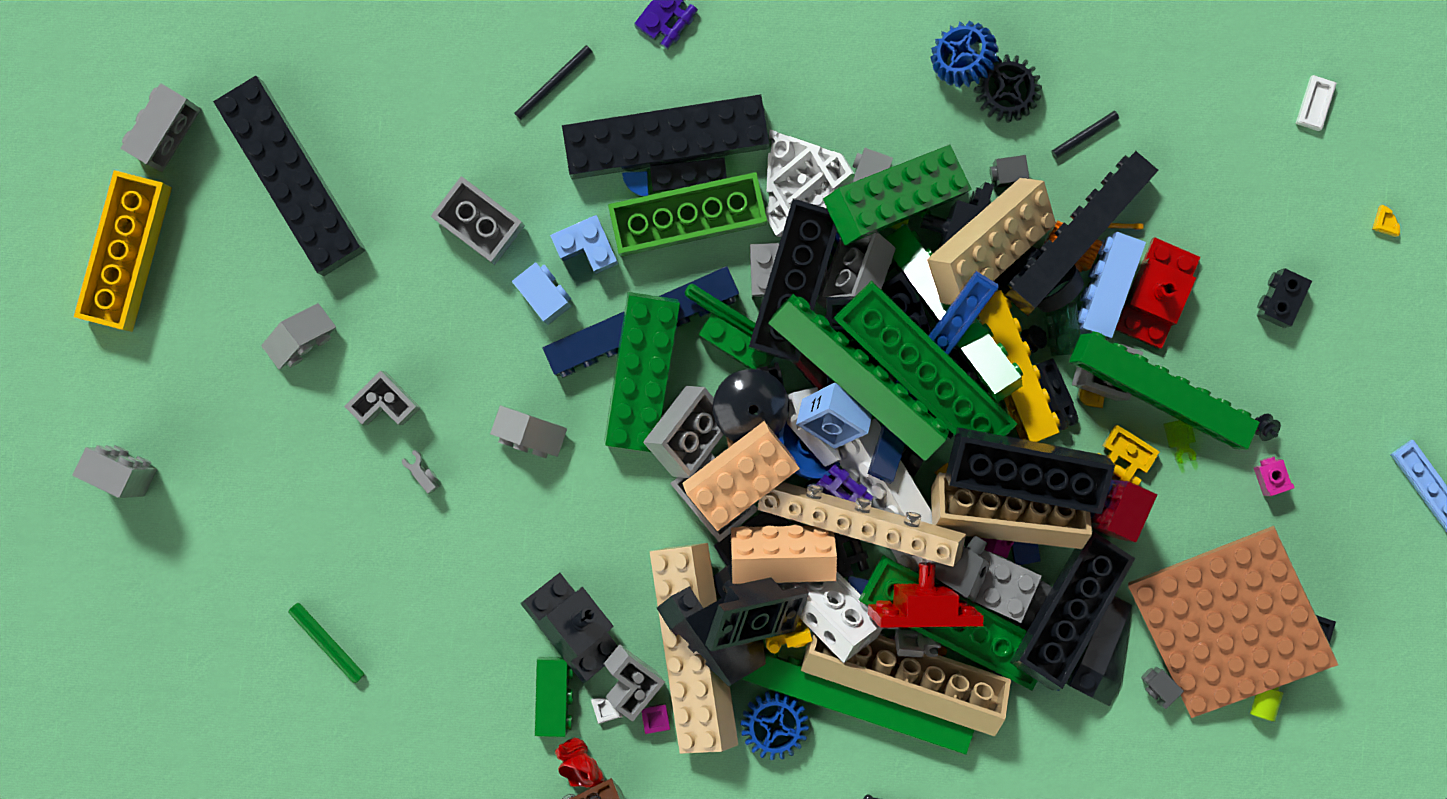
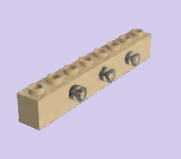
[757,482,966,567]

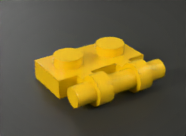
[1097,425,1160,485]
[765,619,812,653]

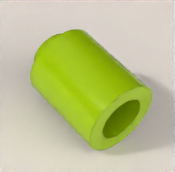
[1250,686,1284,722]

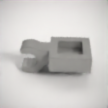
[401,450,439,493]
[895,629,941,657]

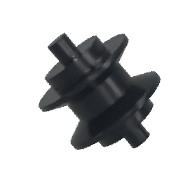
[1020,325,1047,353]
[1255,413,1281,441]

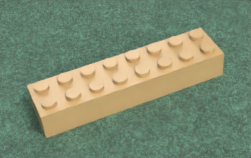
[649,543,738,754]
[801,630,1011,736]

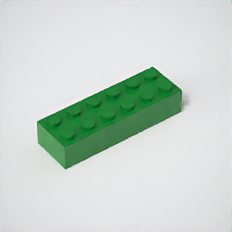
[823,144,972,245]
[604,292,680,452]

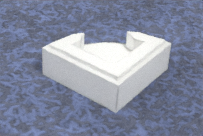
[591,698,623,724]

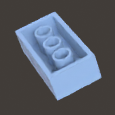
[1072,232,1146,340]

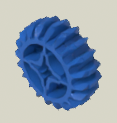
[930,20,999,89]
[741,691,809,760]

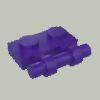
[634,0,698,49]
[811,464,874,504]

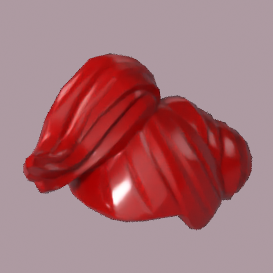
[555,737,605,789]

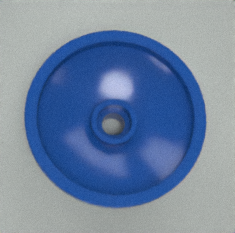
[777,421,840,480]

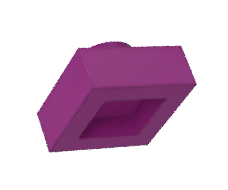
[641,703,670,734]

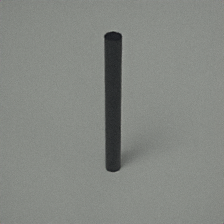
[514,45,593,120]

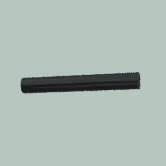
[1051,110,1119,159]

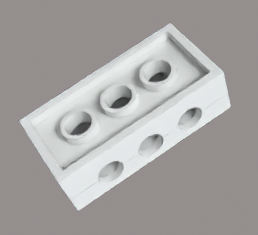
[777,572,883,663]

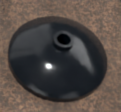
[712,369,789,442]

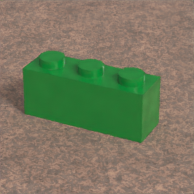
[698,313,774,369]
[535,657,574,737]

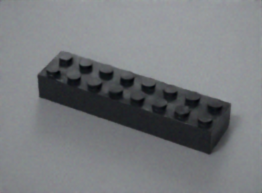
[213,75,367,276]
[562,94,769,180]

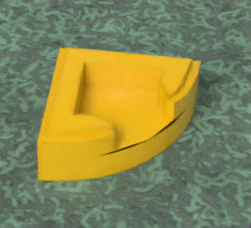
[1372,205,1400,237]

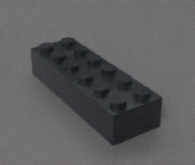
[748,198,837,363]
[945,427,1115,514]
[1010,531,1136,690]

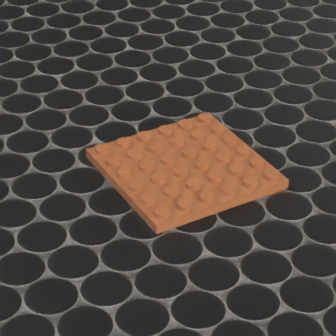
[1128,526,1338,718]

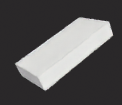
[1295,75,1337,131]

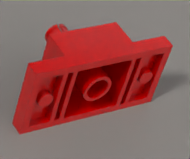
[1115,237,1200,349]
[868,562,984,628]

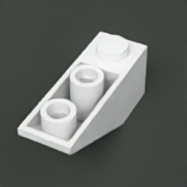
[787,387,841,467]

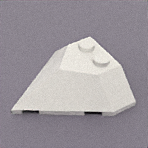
[765,129,855,237]

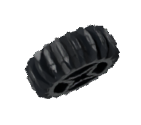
[973,54,1042,123]

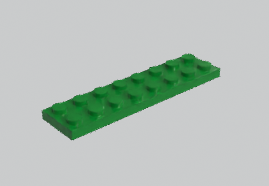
[834,280,1017,436]
[858,555,1038,691]

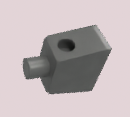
[935,535,990,602]

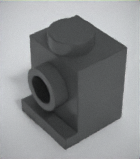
[1141,667,1184,709]

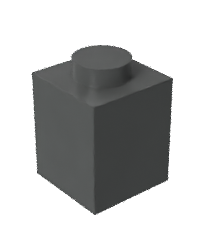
[989,155,1029,188]

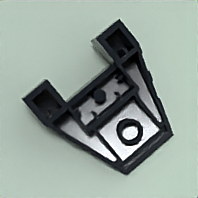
[656,564,766,686]

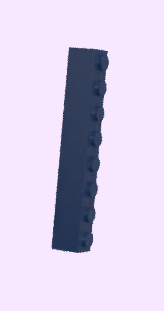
[542,266,739,378]

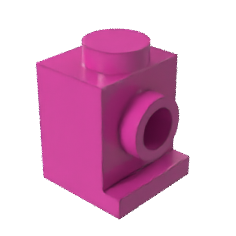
[1253,456,1295,496]

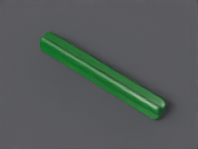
[684,284,756,337]
[288,603,364,683]

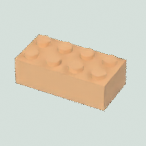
[683,421,800,531]
[731,525,837,584]

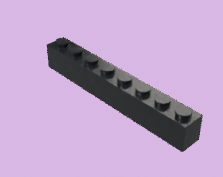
[1005,151,1159,316]

